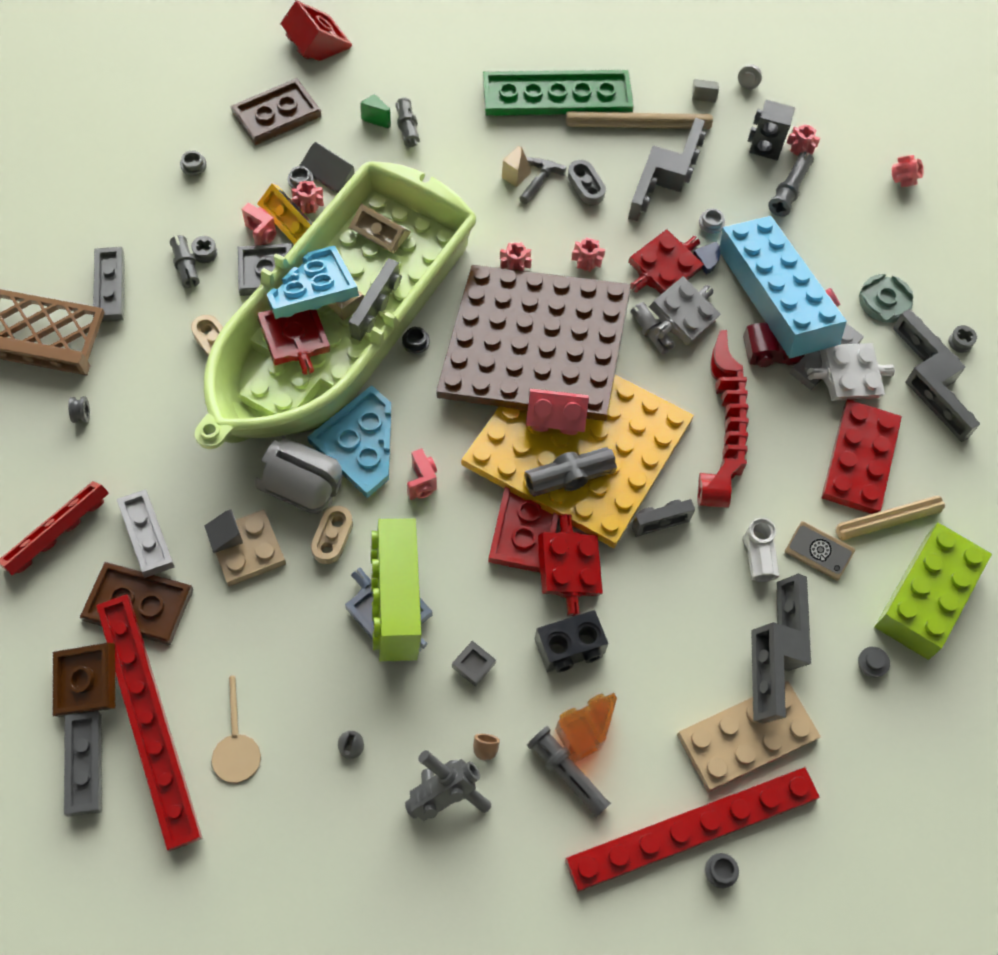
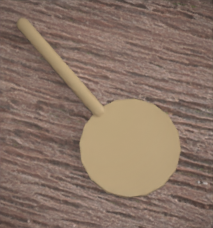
[211,675,261,783]

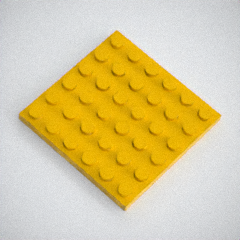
[461,374,694,549]

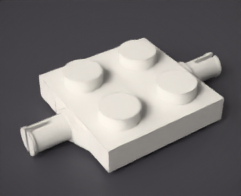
[807,343,895,401]

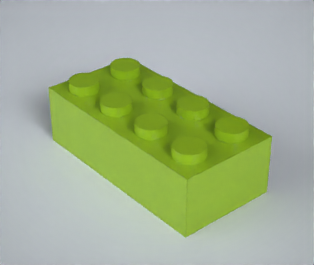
[370,518,421,661]
[874,522,992,660]

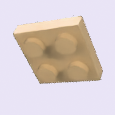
[216,509,286,587]

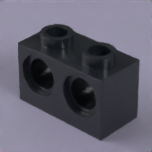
[747,100,796,161]
[534,610,609,673]

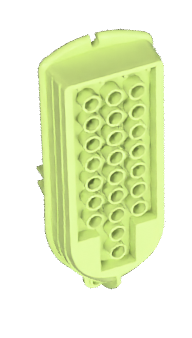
[195,161,476,449]

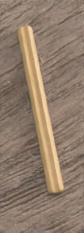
[566,112,713,129]

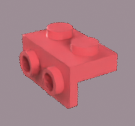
[526,389,589,435]

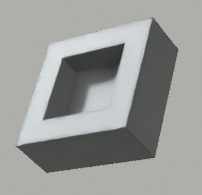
[452,640,496,687]

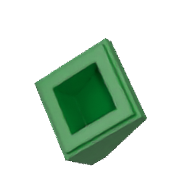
[360,94,391,128]

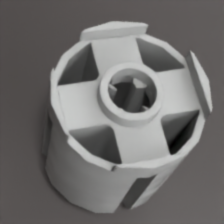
[255,435,342,514]

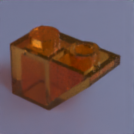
[555,693,617,763]

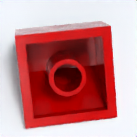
[280,0,352,61]

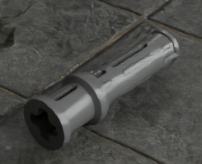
[768,152,814,216]
[526,726,611,818]

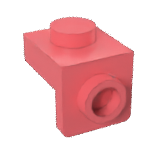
[242,202,277,246]
[407,448,437,500]

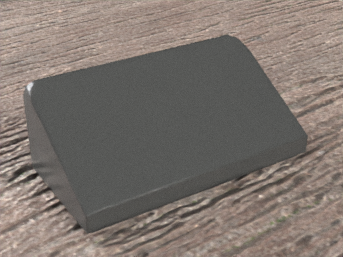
[299,142,355,194]

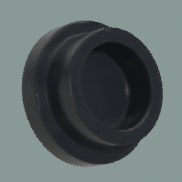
[402,327,430,354]

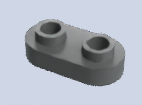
[568,160,606,205]

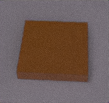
[53,642,116,717]

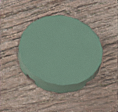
[859,274,914,323]

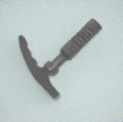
[519,157,567,204]

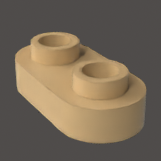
[191,315,223,357]
[311,506,353,564]

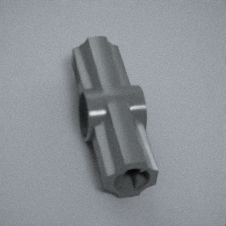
[524,447,617,497]

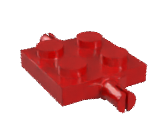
[628,229,704,294]
[257,309,330,375]
[538,514,603,617]

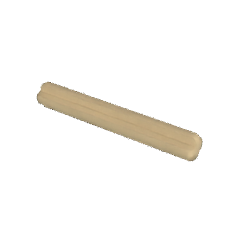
[835,496,945,540]

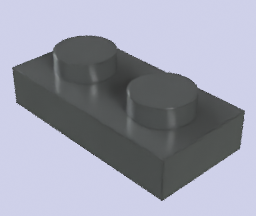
[632,499,695,537]

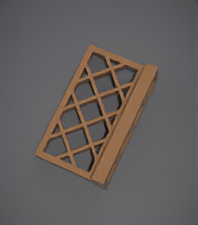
[0,289,105,376]

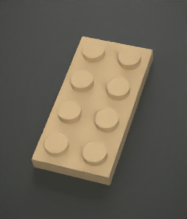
[677,681,821,793]

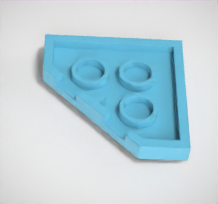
[267,245,359,319]
[307,385,392,498]

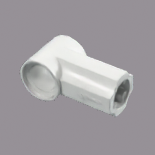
[743,518,779,582]

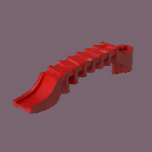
[697,330,749,508]

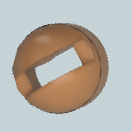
[473,734,500,761]

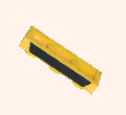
[257,183,313,245]

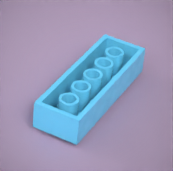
[720,216,847,358]

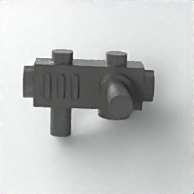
[405,750,491,822]

